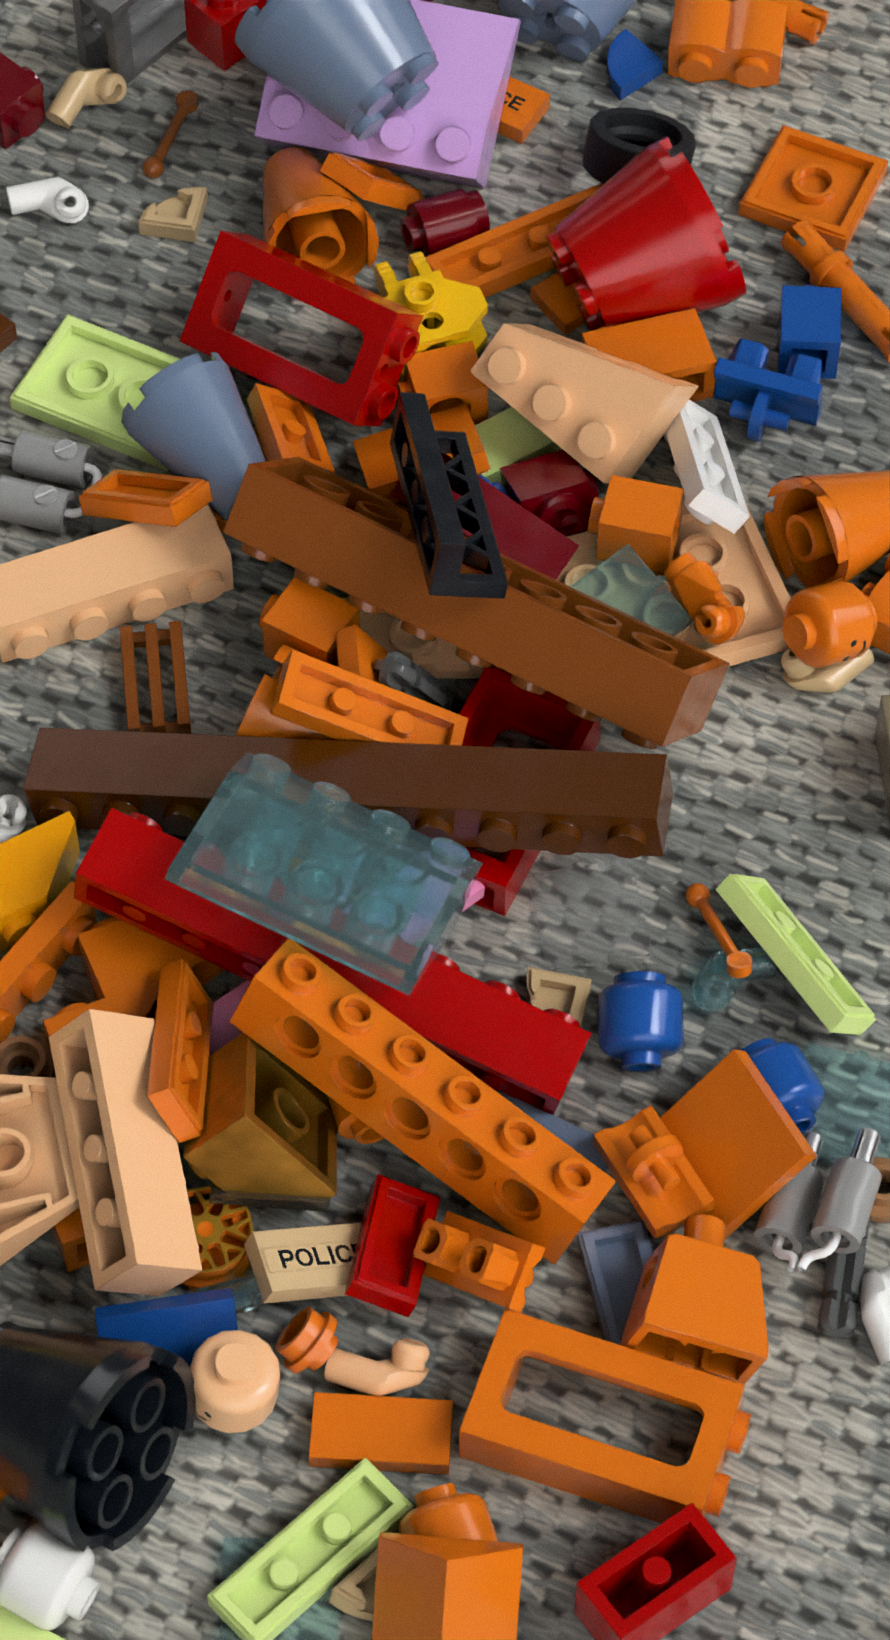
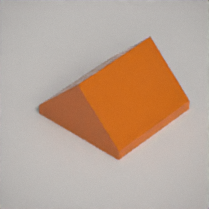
[372,1532,524,1640]

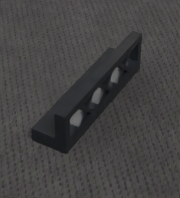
[390,392,508,599]

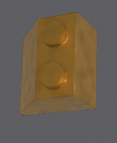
[184,1033,337,1201]

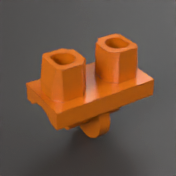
[593,1105,714,1239]
[414,1211,546,1313]

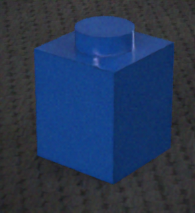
[777,285,841,379]

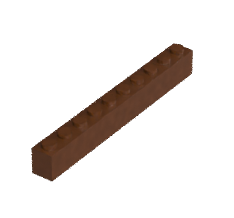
[23,727,673,858]

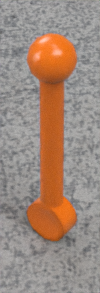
[685,883,752,978]

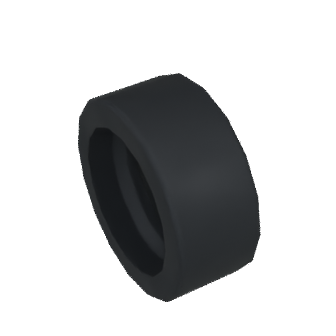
[582,108,696,184]

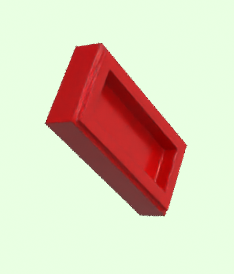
[345,1174,440,1317]

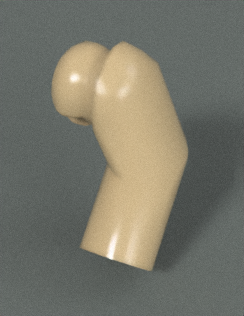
[45,68,127,129]
[780,648,874,693]

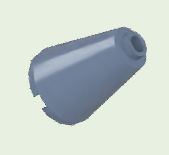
[121,352,266,521]

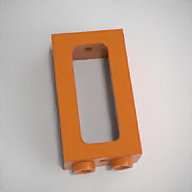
[459,1308,752,1523]

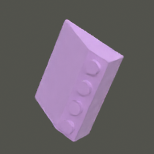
[254,0,521,189]

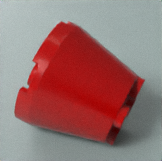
[546,136,746,331]

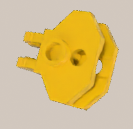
[373,252,488,381]

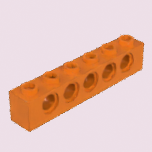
[229,938,616,1265]

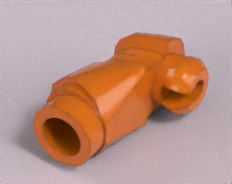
[663,552,745,645]

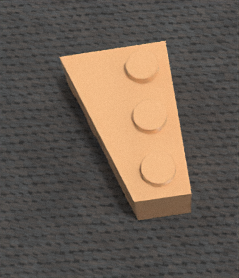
[470,323,699,483]

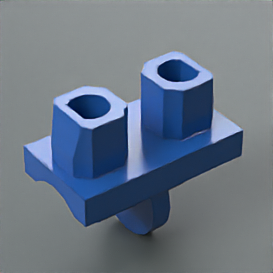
[714,338,823,442]

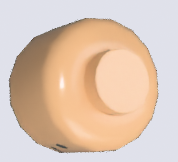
[190,1330,280,1433]

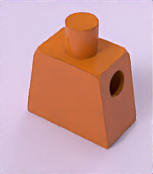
[620,1214,769,1385]

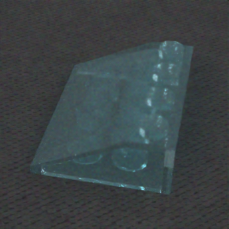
[164,752,483,996]

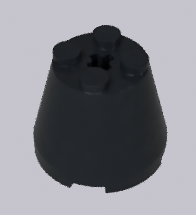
[0,1321,196,1552]

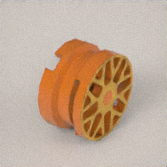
[181,1186,254,1292]

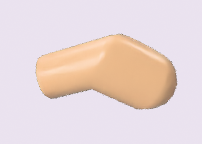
[324,1338,430,1396]

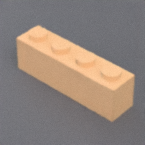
[0,504,234,663]
[49,1009,202,1296]

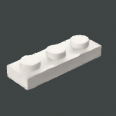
[664,400,750,534]

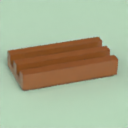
[119,621,191,734]

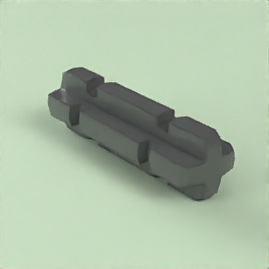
[374,651,463,714]
[817,1217,870,1339]

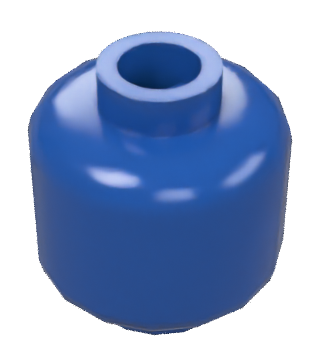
[597,971,684,1072]
[742,1038,825,1133]

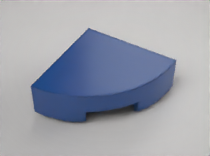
[607,29,663,101]

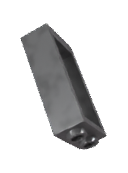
[72,0,187,85]

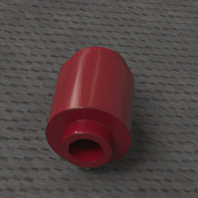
[400,188,490,257]

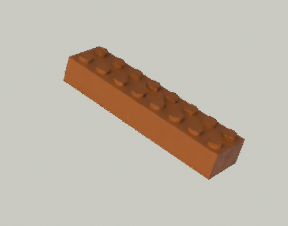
[223,457,730,749]

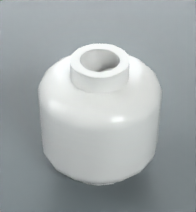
[0,1523,101,1631]

